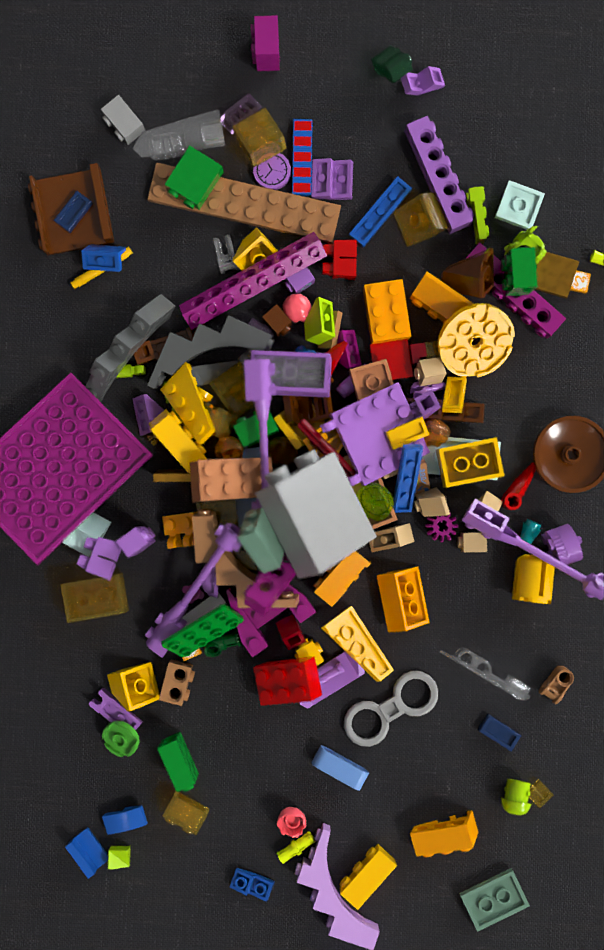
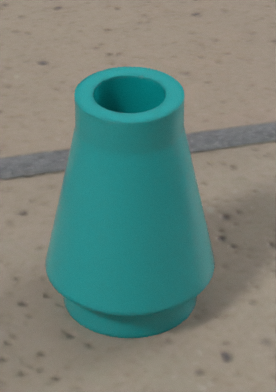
[520,519,541,544]

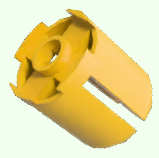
[512,554,555,604]

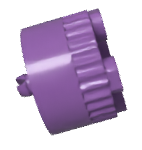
[541,524,583,565]

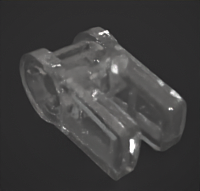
[213,234,240,274]

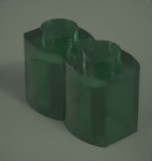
[371,46,413,83]

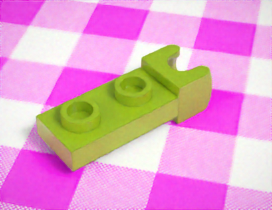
[466,187,489,244]

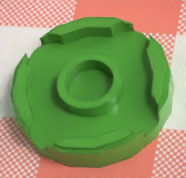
[102,720,140,757]

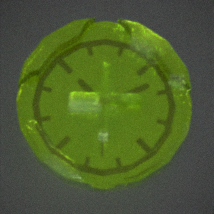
[356,483,394,521]

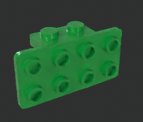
[161,604,244,657]

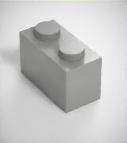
[101,95,145,145]

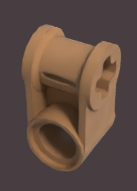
[539,666,574,705]

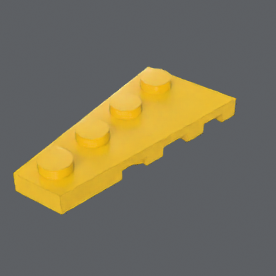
[160,362,215,444]
[321,606,394,682]

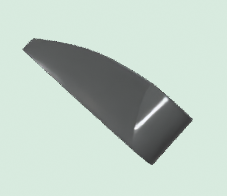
[191,361,238,387]

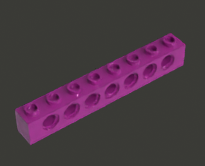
[179,232,327,330]

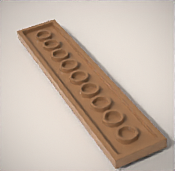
[148,163,341,244]

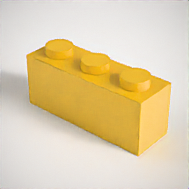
[340,844,397,910]

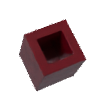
[276,614,306,650]

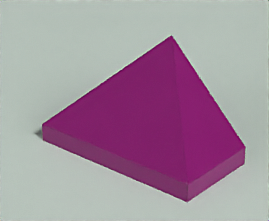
[337,330,362,369]

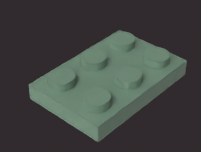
[459,868,530,932]

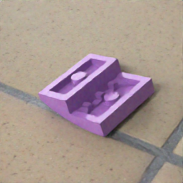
[312,158,353,200]

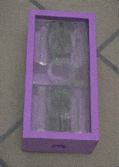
[251,350,332,398]

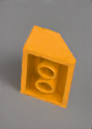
[410,272,474,325]
[377,566,430,632]

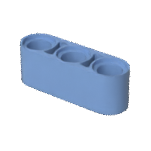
[311,745,369,790]

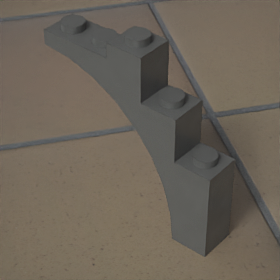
[85,294,175,402]

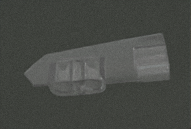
[133,109,225,160]
[440,647,530,701]

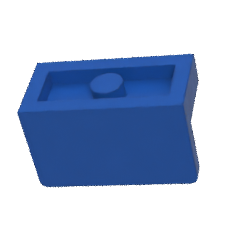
[81,244,126,272]
[65,828,108,879]

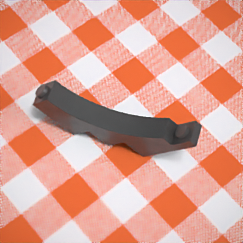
[147,315,274,389]

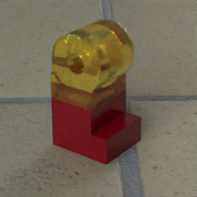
[409,341,440,366]

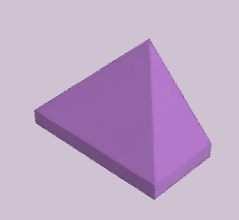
[132,394,164,436]

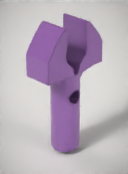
[410,382,446,398]

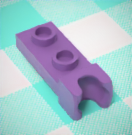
[89,688,143,730]

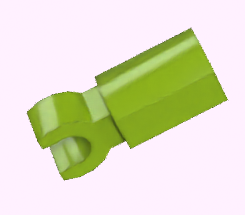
[116,364,146,378]

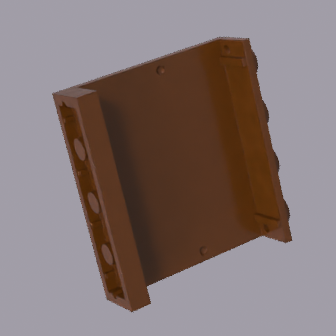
[28,163,115,255]

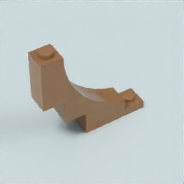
[192,509,299,608]

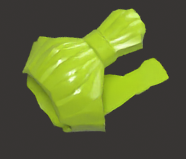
[504,226,547,264]

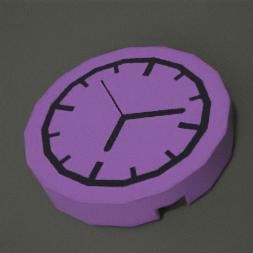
[253,151,291,190]

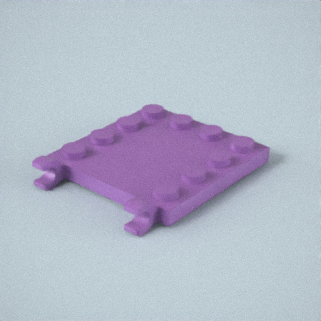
[320,382,430,486]

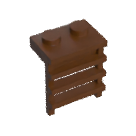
[282,378,336,426]

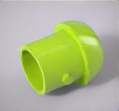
[501,779,531,815]

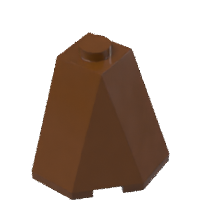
[441,248,494,298]

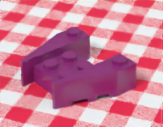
[226,574,316,657]

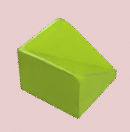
[108,846,130,869]

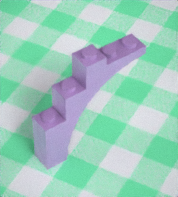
[295,823,379,950]

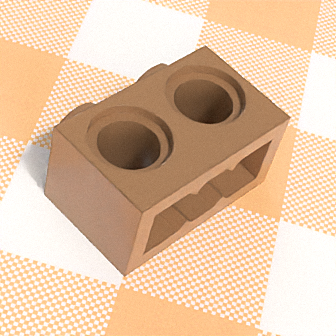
[159,659,195,706]

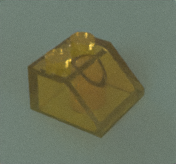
[393,193,449,247]
[209,361,255,419]

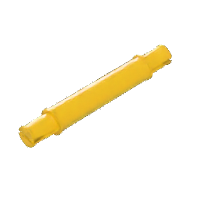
[70,246,133,289]

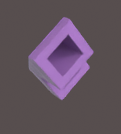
[400,66,445,95]
[409,390,441,420]

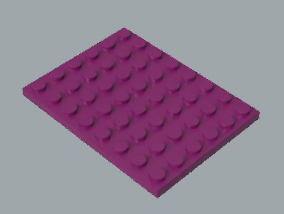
[0,373,153,565]

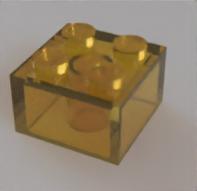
[232,107,287,167]

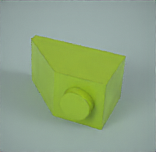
[304,297,335,345]

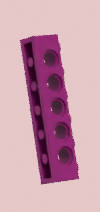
[466,243,566,339]
[244,551,296,617]

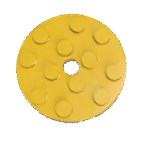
[438,303,515,377]

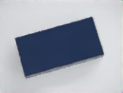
[54,191,93,233]
[478,714,521,752]

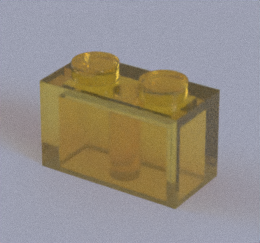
[162,791,209,835]

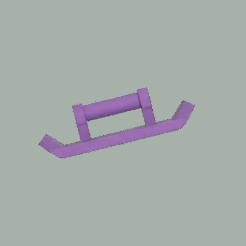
[299,651,365,708]

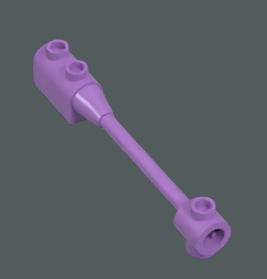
[244,359,276,510]
[462,499,604,600]
[145,523,242,658]

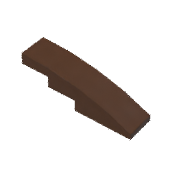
[406,398,485,423]

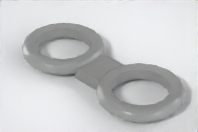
[344,671,438,747]

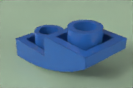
[102,805,147,834]
[230,868,275,902]

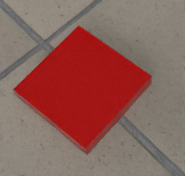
[369,339,413,380]

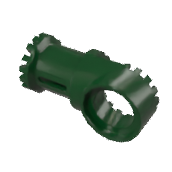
[204,630,243,657]

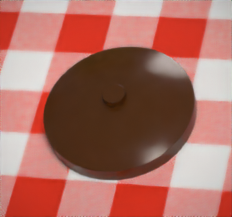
[533,416,604,493]

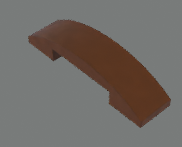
[134,323,205,365]

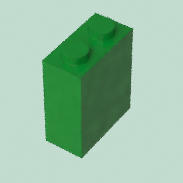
[165,145,224,210]
[158,732,199,792]

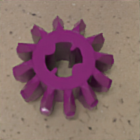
[425,511,458,542]

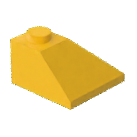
[232,227,277,271]
[107,662,160,712]

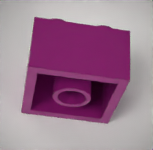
[251,15,280,71]

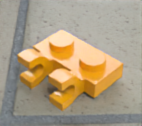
[162,512,196,549]

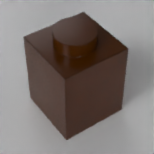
[262,304,292,337]

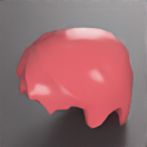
[283,294,312,323]
[277,807,307,838]

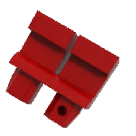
[322,240,357,280]

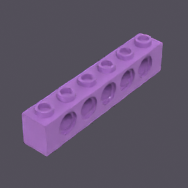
[405,116,474,234]

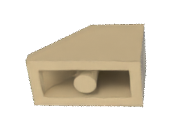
[414,487,450,517]
[369,523,415,552]

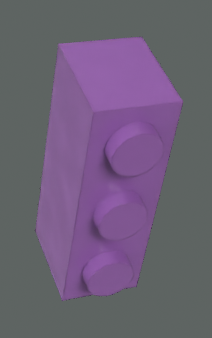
[116,526,156,558]

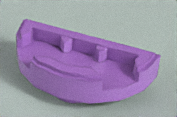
[201,566,219,598]

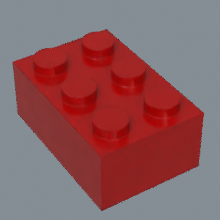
[253,656,322,706]

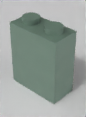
[237,507,284,573]

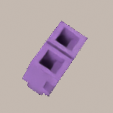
[77,537,122,581]

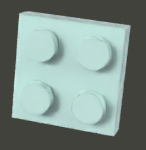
[495,181,545,230]

